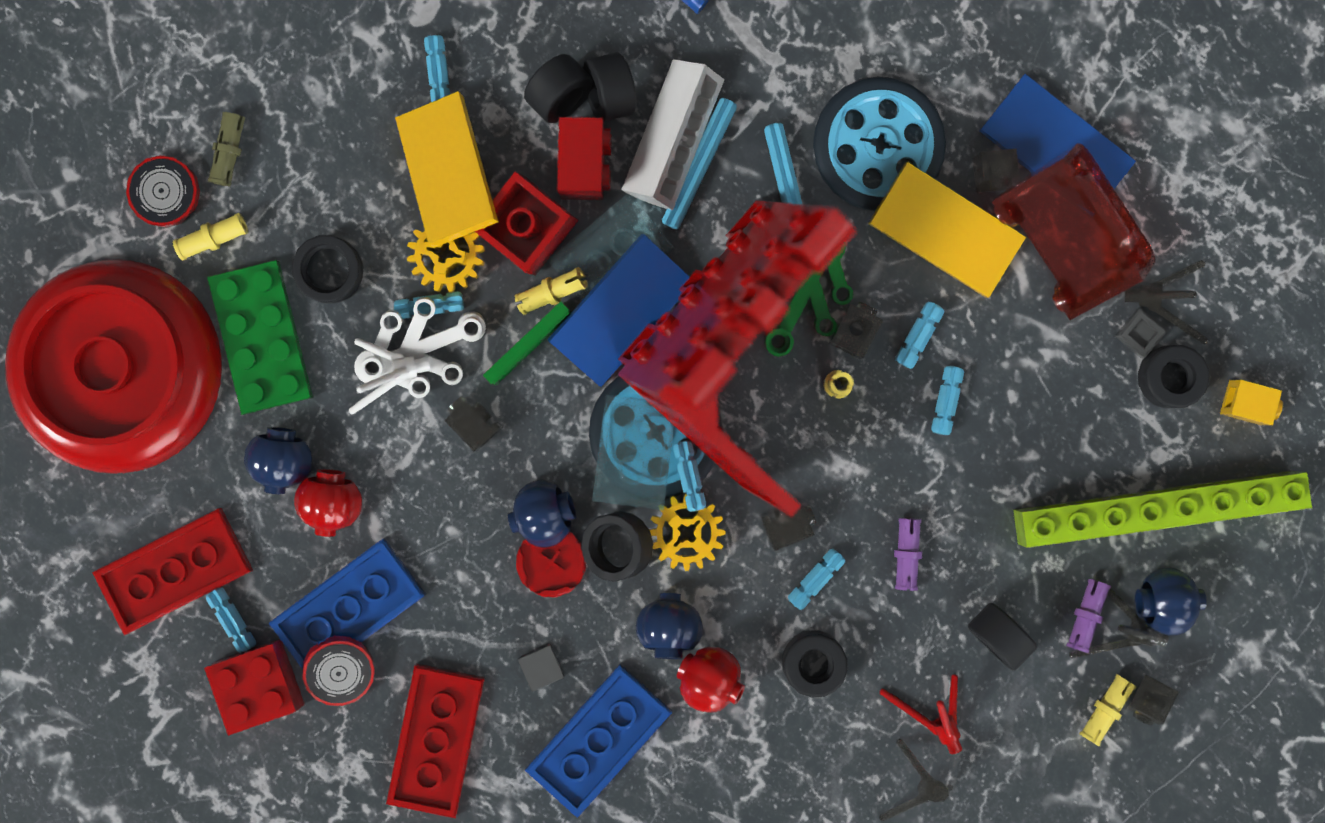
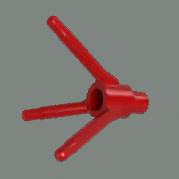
[879,674,962,754]

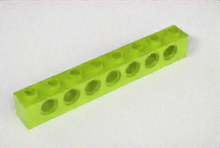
[1013,471,1312,548]

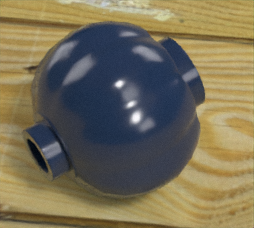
[244,427,312,494]
[508,480,576,548]
[1135,568,1206,635]
[636,593,703,659]

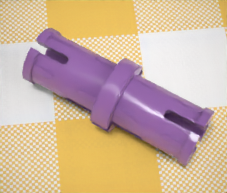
[894,518,922,591]
[1066,579,1111,654]

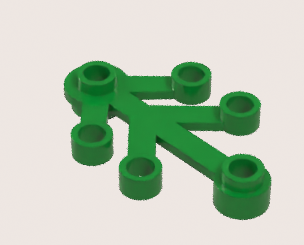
[764,245,853,357]

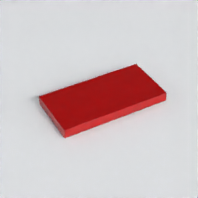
[92,508,253,636]
[386,664,485,818]

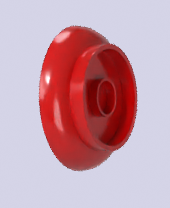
[5,259,222,474]

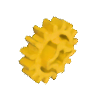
[407,229,485,293]
[650,493,725,571]

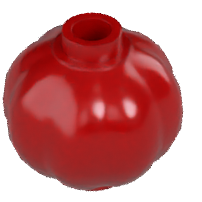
[294,469,362,537]
[677,647,745,713]

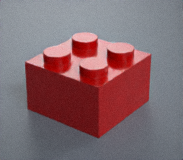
[557,117,612,200]
[475,171,579,276]
[204,639,305,736]

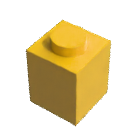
[1220,380,1283,425]

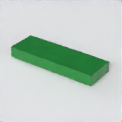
[483,301,571,385]

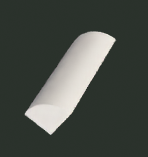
[622,59,724,210]

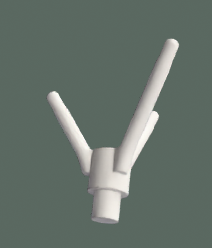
[349,338,430,414]

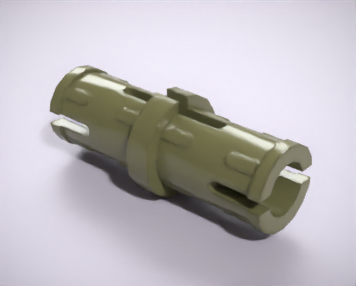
[208,112,246,187]

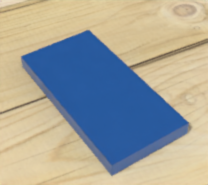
[979,74,1136,218]
[547,234,690,387]
[269,538,426,669]
[525,664,672,818]

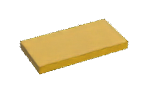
[395,91,498,248]
[868,162,1026,298]

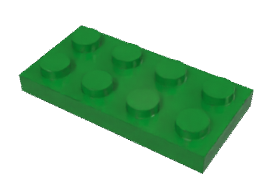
[207,260,313,415]

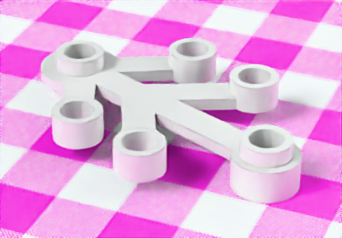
[354,297,486,398]

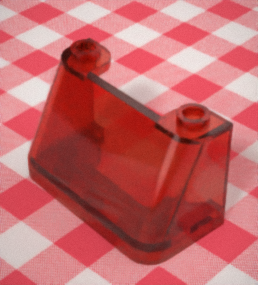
[992,143,1156,320]

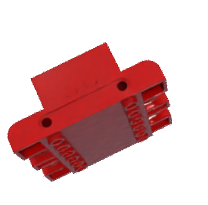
[617,200,856,517]

